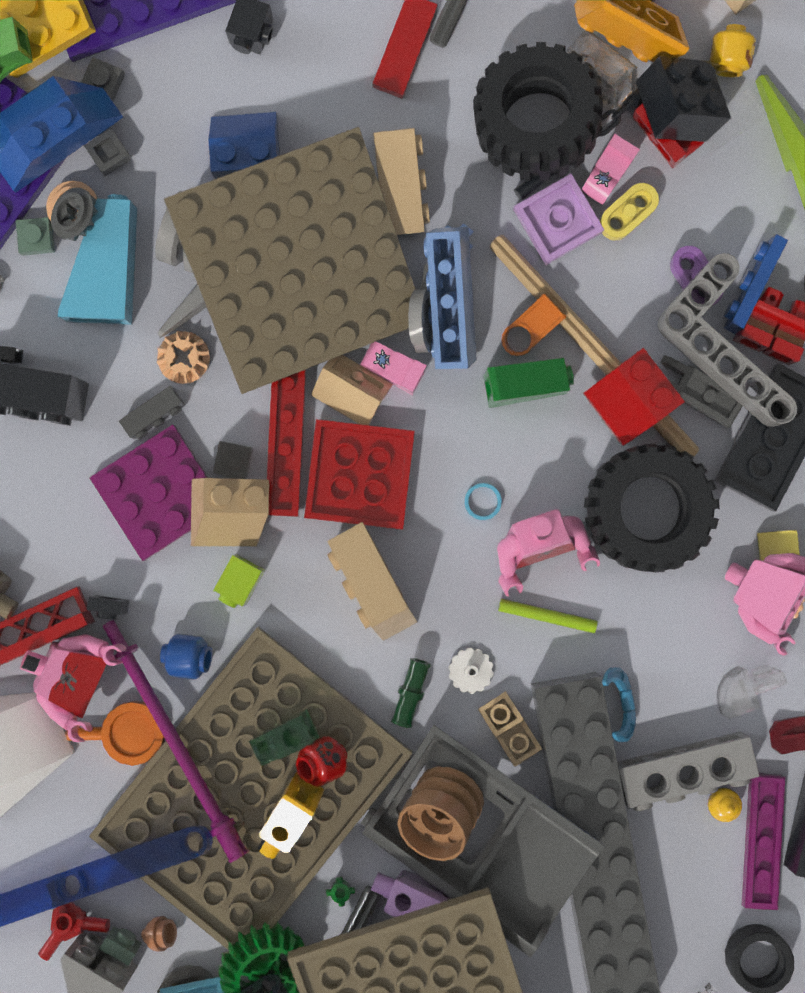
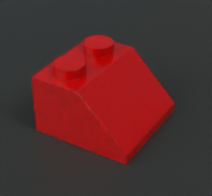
[583,347,685,446]

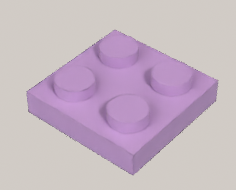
[513,174,604,265]

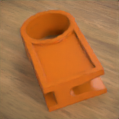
[501,294,567,356]

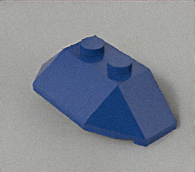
[0,76,124,193]

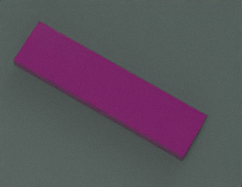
[742,773,786,910]

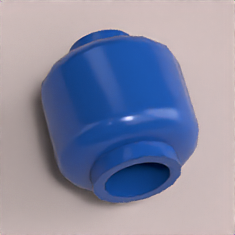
[160,634,213,680]

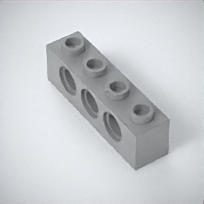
[617,731,760,811]

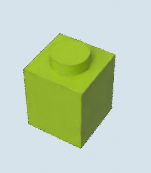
[213,554,265,608]

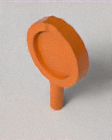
[67,701,165,766]

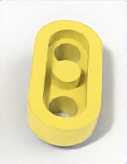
[600,183,659,241]

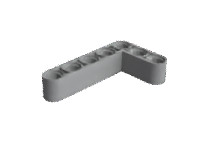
[657,253,797,427]

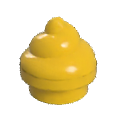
[708,788,742,822]

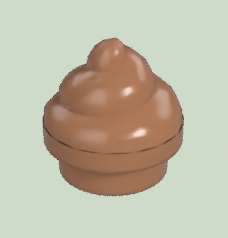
[141,916,177,952]

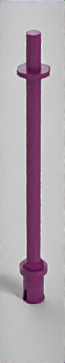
[102,620,249,863]

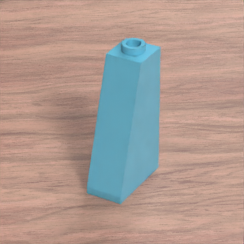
[58,194,137,325]

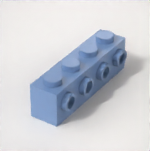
[424,227,477,369]

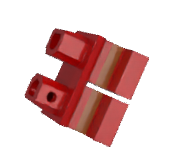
[732,287,805,365]

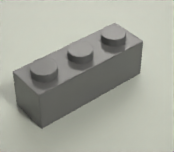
[119,386,185,440]

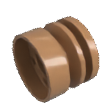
[397,766,484,861]

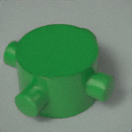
[326,876,355,907]

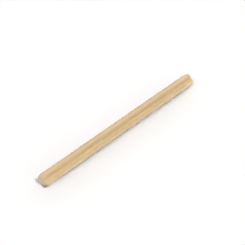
[490,234,699,456]

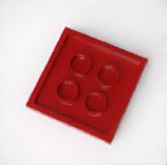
[304,419,415,530]

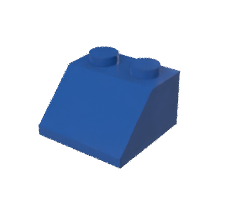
[208,112,280,179]

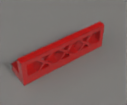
[0,586,95,666]

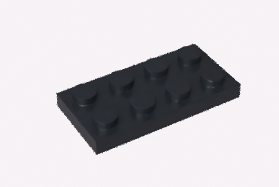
[714,363,805,511]

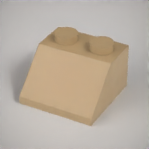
[191,478,269,546]

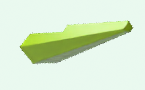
[755,75,805,209]

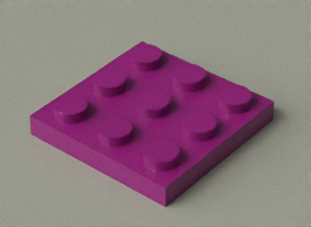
[90,424,208,561]

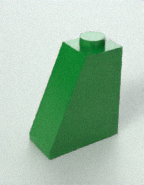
[483,358,574,408]

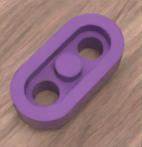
[670,246,723,307]

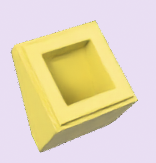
[757,530,800,561]

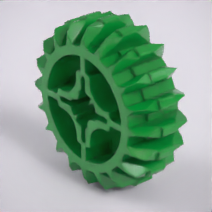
[218,922,305,993]

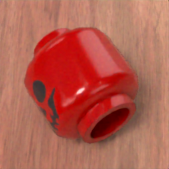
[296,736,347,787]

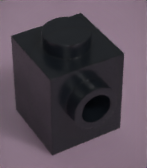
[225,0,274,55]

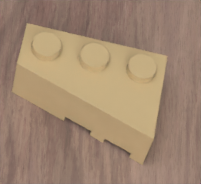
[373,128,430,235]
[327,522,417,641]

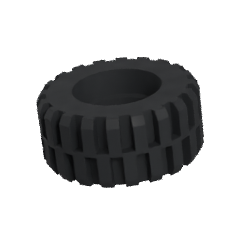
[473,42,603,181]
[584,443,720,573]

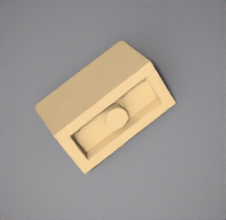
[311,355,393,425]

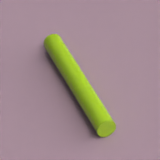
[498,598,598,633]

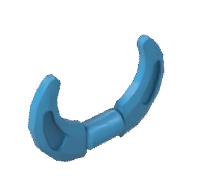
[602,667,636,742]

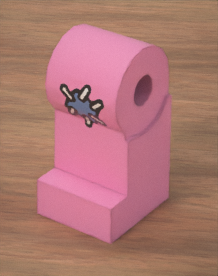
[581,134,640,205]
[360,341,427,396]

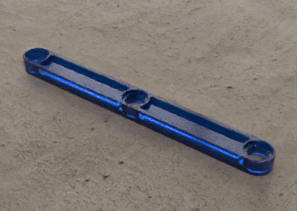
[0,825,213,927]

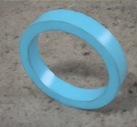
[464,483,502,520]

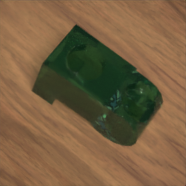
[249,709,319,766]

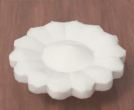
[448,648,494,694]

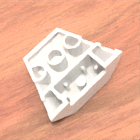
[0,692,75,817]

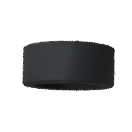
[725,924,794,993]

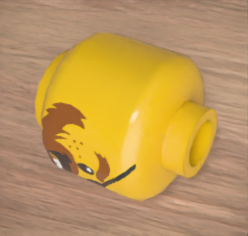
[710,24,756,78]

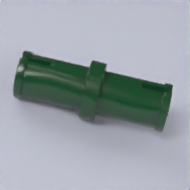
[391,658,431,728]

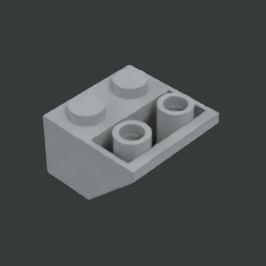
[60,932,138,993]

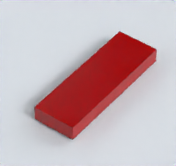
[372,0,438,99]

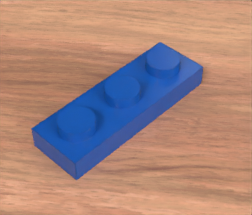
[723,234,788,334]

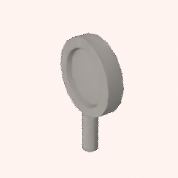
[408,263,433,353]

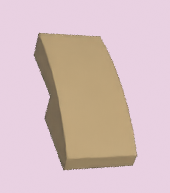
[478,691,543,767]

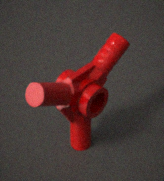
[38,879,110,961]

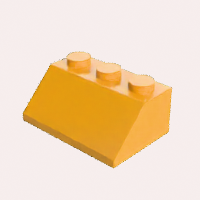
[574,0,690,62]

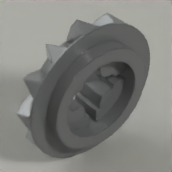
[51,188,98,241]

